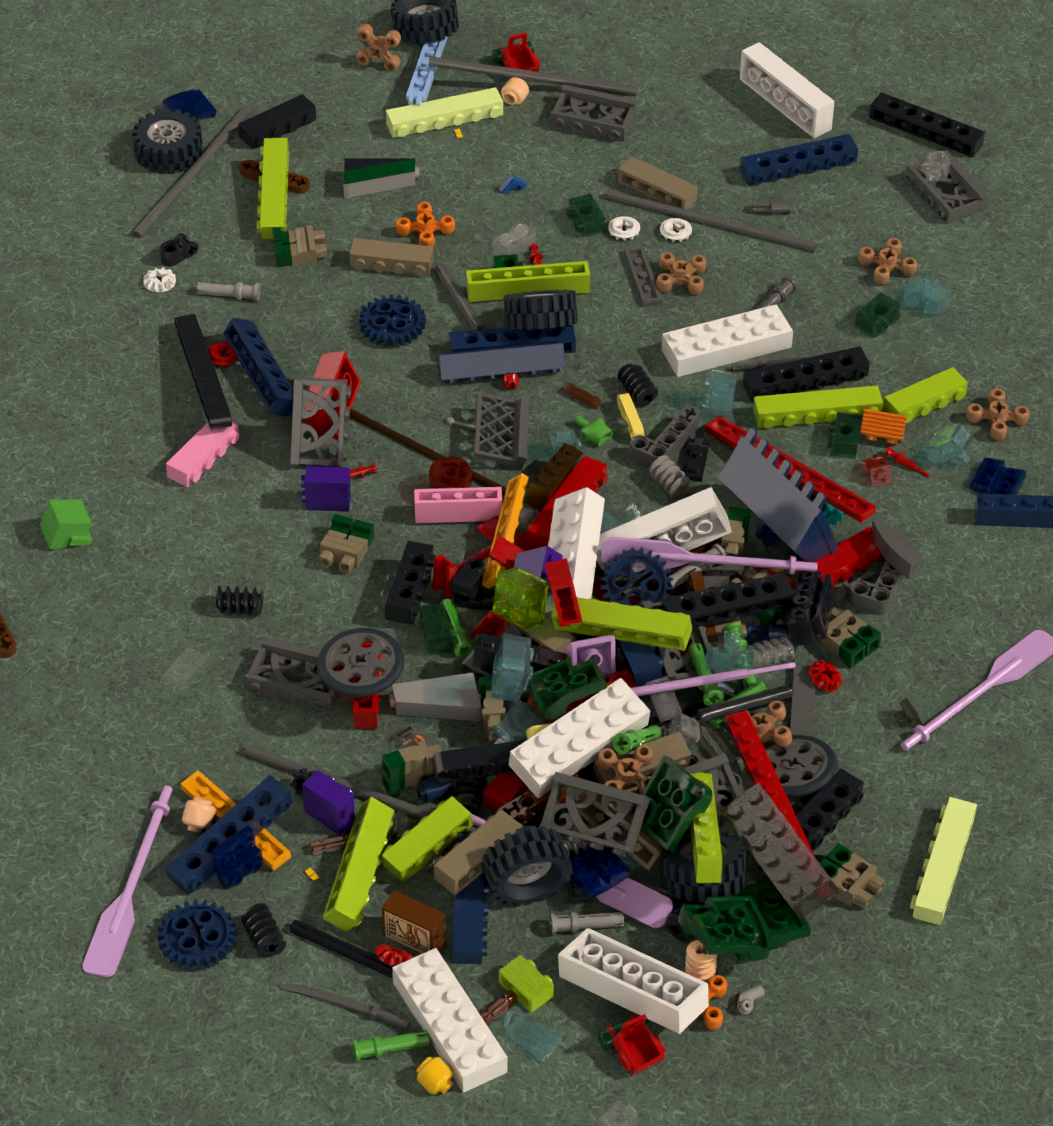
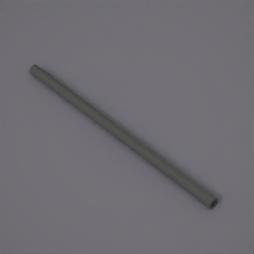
[428,56,637,96]
[132,105,253,238]
[606,190,817,252]
[244,745,478,834]

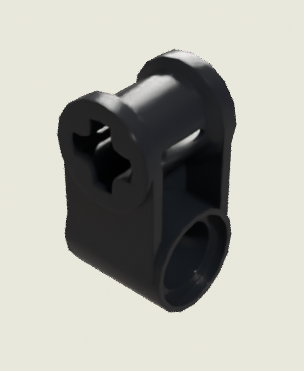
[160,233,199,267]
[451,558,485,599]

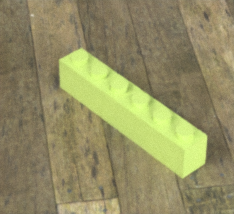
[386,87,503,138]
[910,797,977,926]

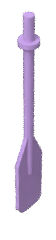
[601,537,817,574]
[901,630,1053,751]
[630,662,796,696]
[82,786,173,977]
[471,814,673,929]

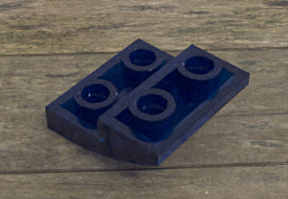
[163,89,217,121]
[969,457,1027,495]
[211,825,263,890]
[569,847,631,899]

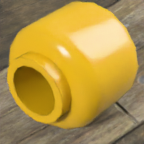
[416,1057,454,1095]

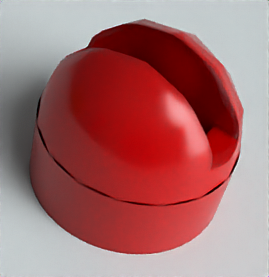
[502,374,519,390]

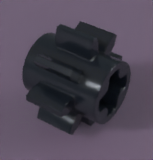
[290,768,316,795]

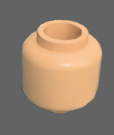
[501,77,529,105]
[182,797,215,833]

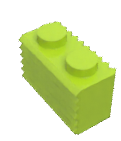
[499,955,554,1013]

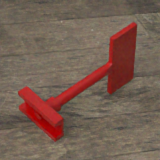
[432,516,533,599]
[470,536,524,638]

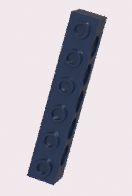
[740,134,858,185]
[223,317,294,416]
[449,324,576,354]
[165,775,293,895]

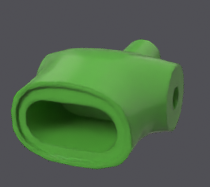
[574,415,613,447]

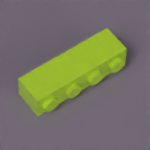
[883,367,968,423]
[382,796,473,883]

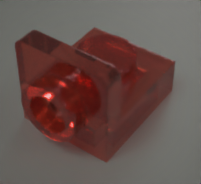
[862,456,892,488]

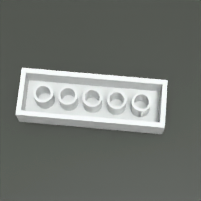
[740,42,834,138]
[661,304,793,377]
[539,487,605,622]
[596,487,732,581]
[509,678,650,798]
[558,928,708,1034]
[392,948,508,1093]

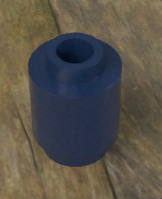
[416,776,453,803]

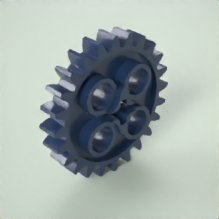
[359,294,426,347]
[601,547,673,606]
[157,899,237,971]

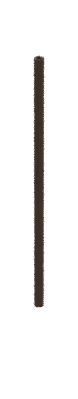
[350,409,541,514]

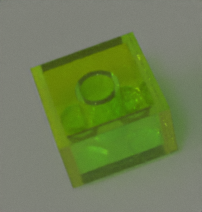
[493,567,549,629]

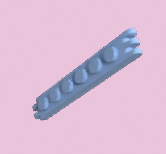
[406,36,448,105]

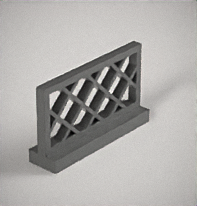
[473,392,529,471]

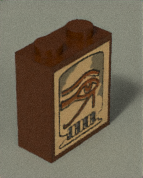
[382,891,447,954]

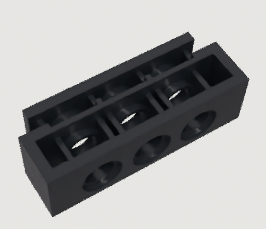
[385,541,437,625]
[787,571,836,646]

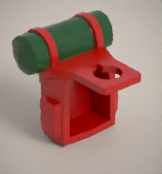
[492,32,540,72]
[597,1014,666,1075]

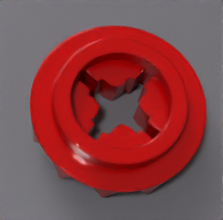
[208,342,239,368]
[809,659,843,692]
[375,944,413,966]

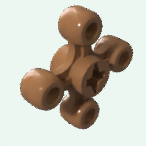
[356,24,401,72]
[858,238,917,285]
[656,252,706,295]
[966,388,1030,441]
[745,700,792,747]
[598,745,653,794]

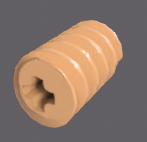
[685,940,717,983]

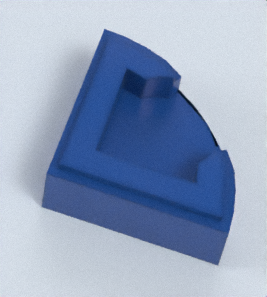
[499,174,527,194]

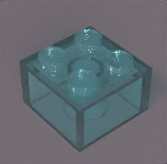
[491,634,534,702]

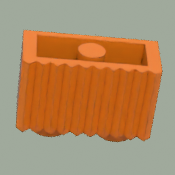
[860,409,907,445]

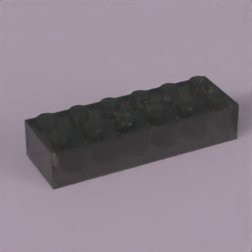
[720,782,840,921]

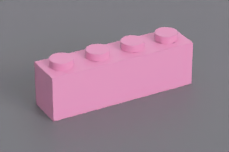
[166,420,240,487]
[414,487,502,523]

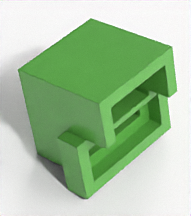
[40,499,92,549]

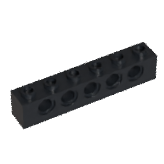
[869,92,985,158]
[743,346,870,402]
[659,573,795,628]
[758,768,864,883]

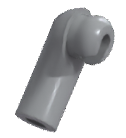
[737,984,765,1014]

